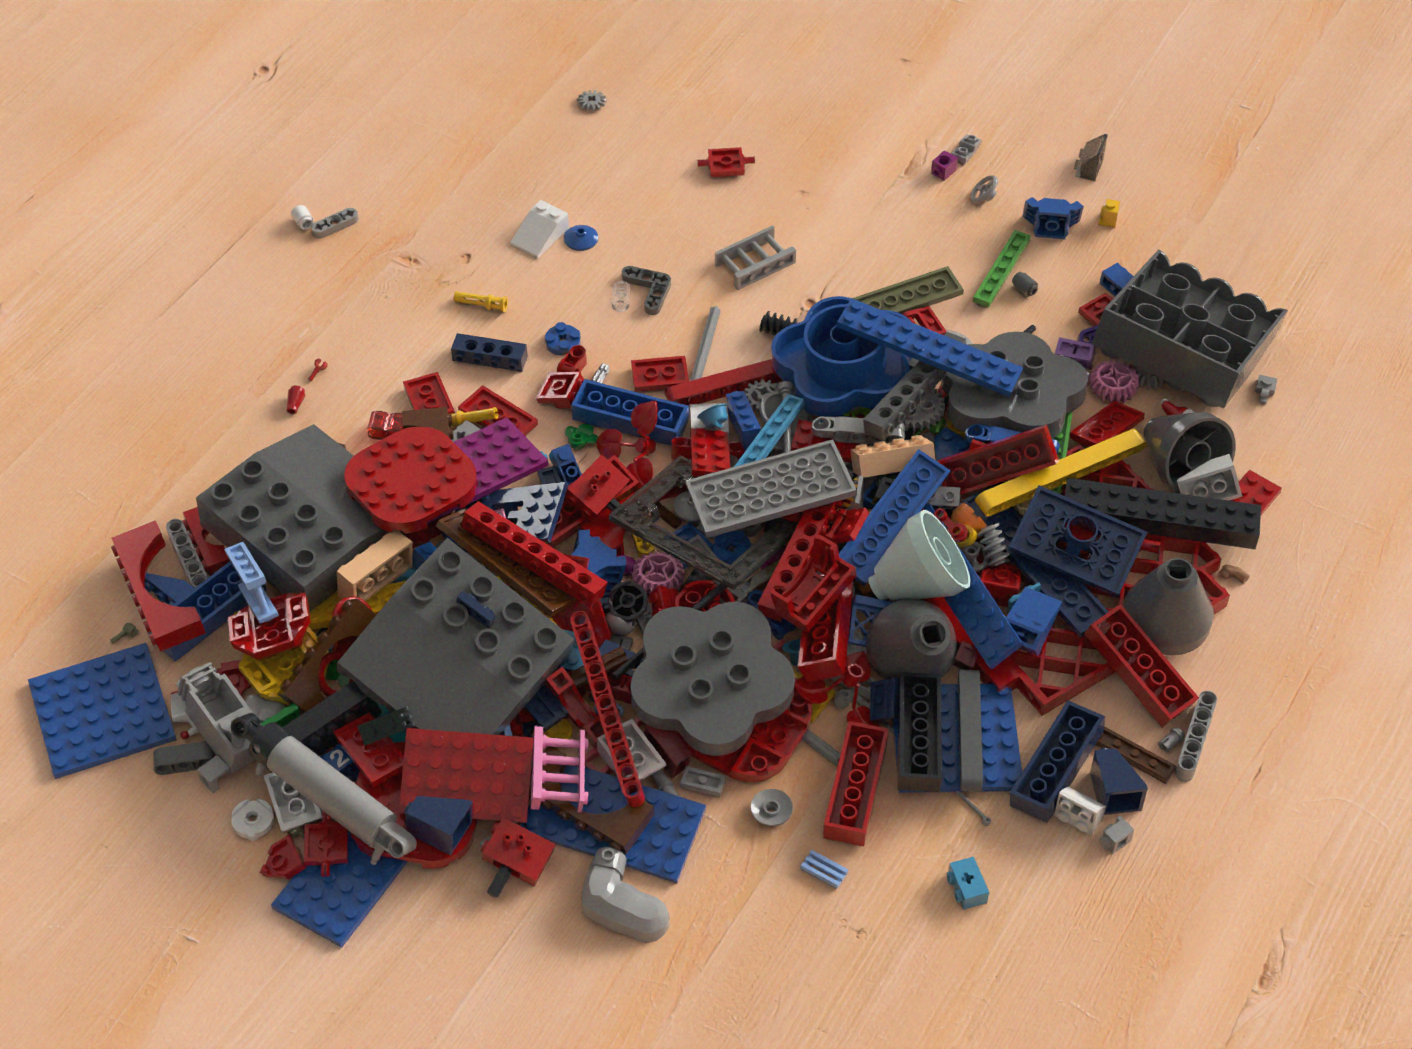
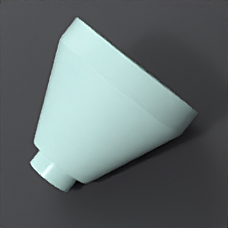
[868,510,970,601]

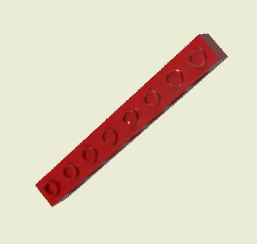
[757,499,844,622]
[461,501,608,608]

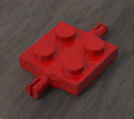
[697,147,755,177]
[304,811,348,877]

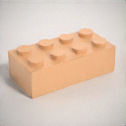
[850,435,936,478]
[337,530,412,601]

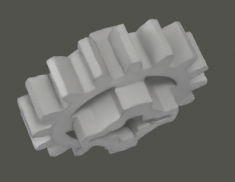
[745,379,779,414]

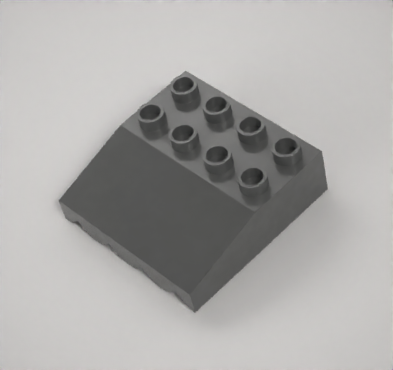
[1092,249,1288,408]
[196,424,408,613]
[337,538,574,735]

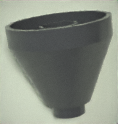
[1143,412,1236,494]
[1123,558,1214,655]
[866,599,957,680]

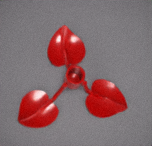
[596,401,658,489]
[794,651,879,727]

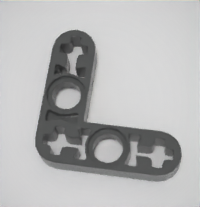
[622,266,671,315]

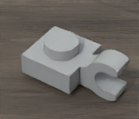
[1255,375,1277,404]

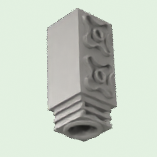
[178,662,262,774]

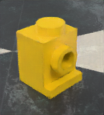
[1098,199,1120,228]

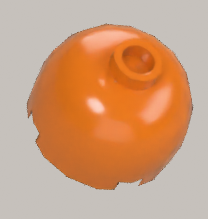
[951,502,987,540]

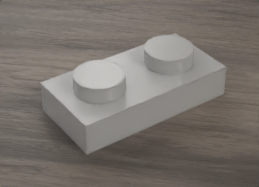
[680,766,726,797]

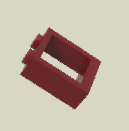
[644,724,692,779]

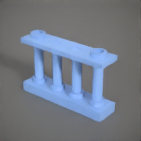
[225,542,279,623]

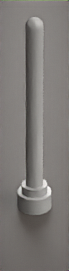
[779,381,794,453]

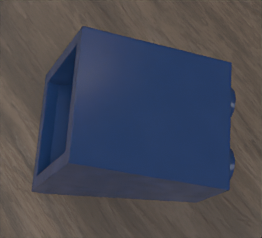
[1090,748,1148,815]
[404,796,473,856]

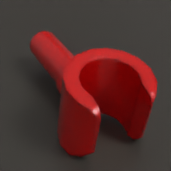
[308,358,328,382]

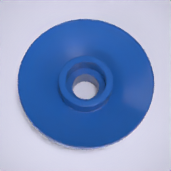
[564,225,598,251]

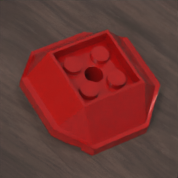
[228,592,311,661]

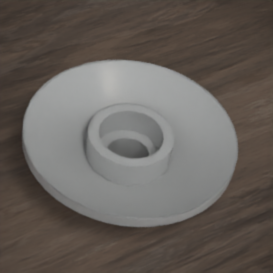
[674,491,700,521]
[751,789,793,826]

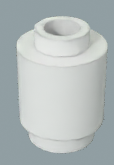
[291,205,314,230]

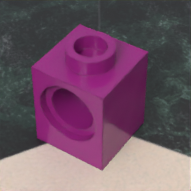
[931,150,958,181]

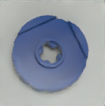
[545,322,581,355]
[713,530,752,568]

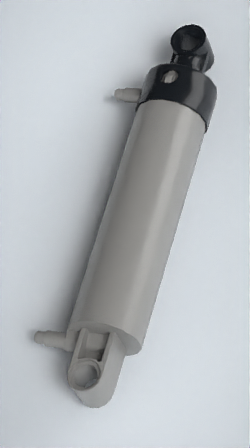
[230,713,417,865]

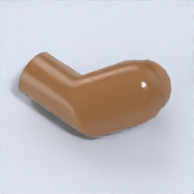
[1219,564,1250,583]

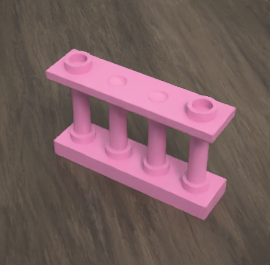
[531,726,588,813]

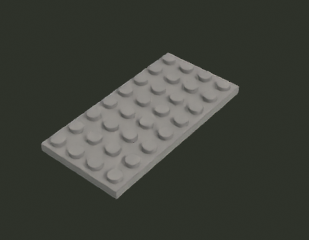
[685,440,857,538]

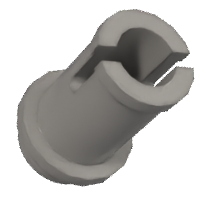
[1158,728,1185,752]

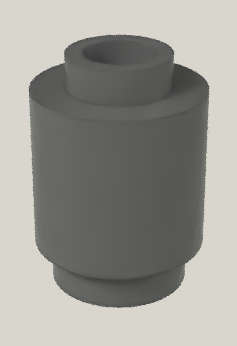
[1012,272,1038,297]

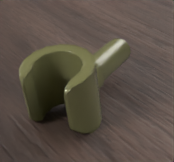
[110,623,138,644]
[288,827,305,839]

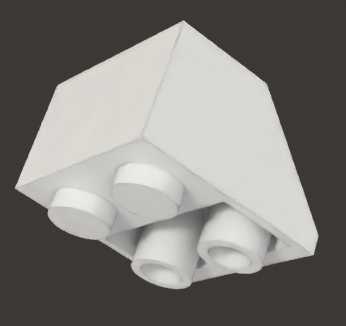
[1054,786,1106,835]

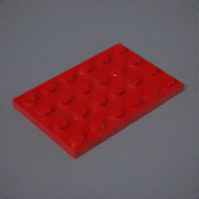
[399,728,534,823]

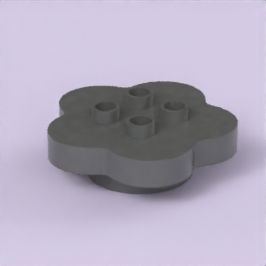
[940,332,1088,439]
[631,602,795,756]

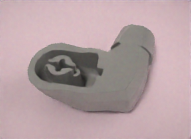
[582,847,670,943]

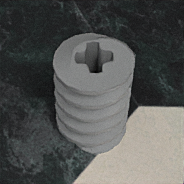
[977,523,1010,566]

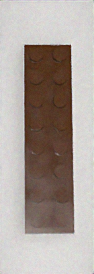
[436,509,578,617]

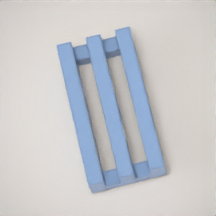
[800,850,848,889]

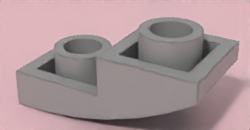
[951,134,982,164]

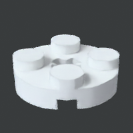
[231,799,275,841]

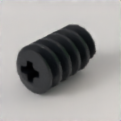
[759,311,797,335]

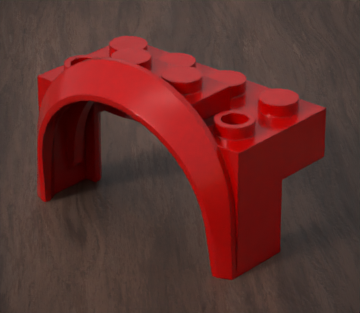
[770,534,857,633]

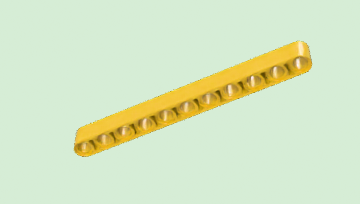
[975,429,1147,517]

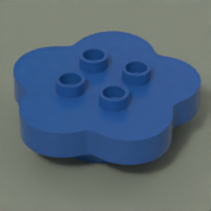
[771,296,912,417]

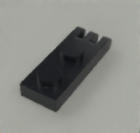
[357,706,416,745]

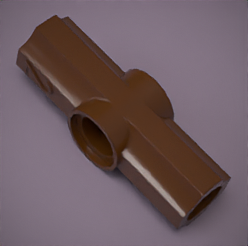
[568,646,628,689]

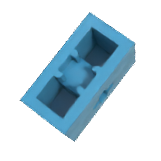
[946,856,989,910]

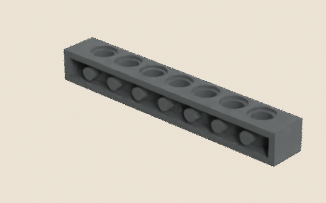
[863,332,966,441]

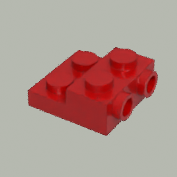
[536,372,584,408]

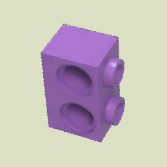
[1055,337,1096,370]

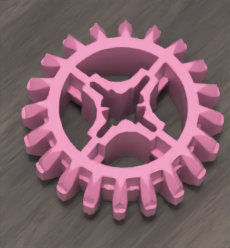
[1089,359,1139,403]
[632,550,685,596]

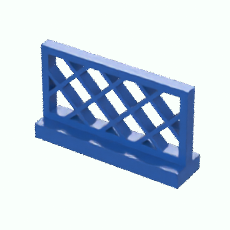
[848,595,894,647]

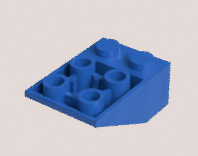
[1006,587,1062,656]

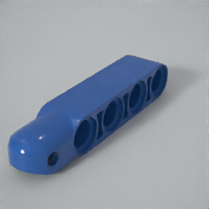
[965,424,1060,454]

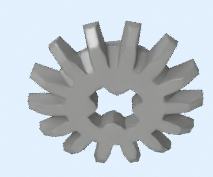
[577,90,607,111]

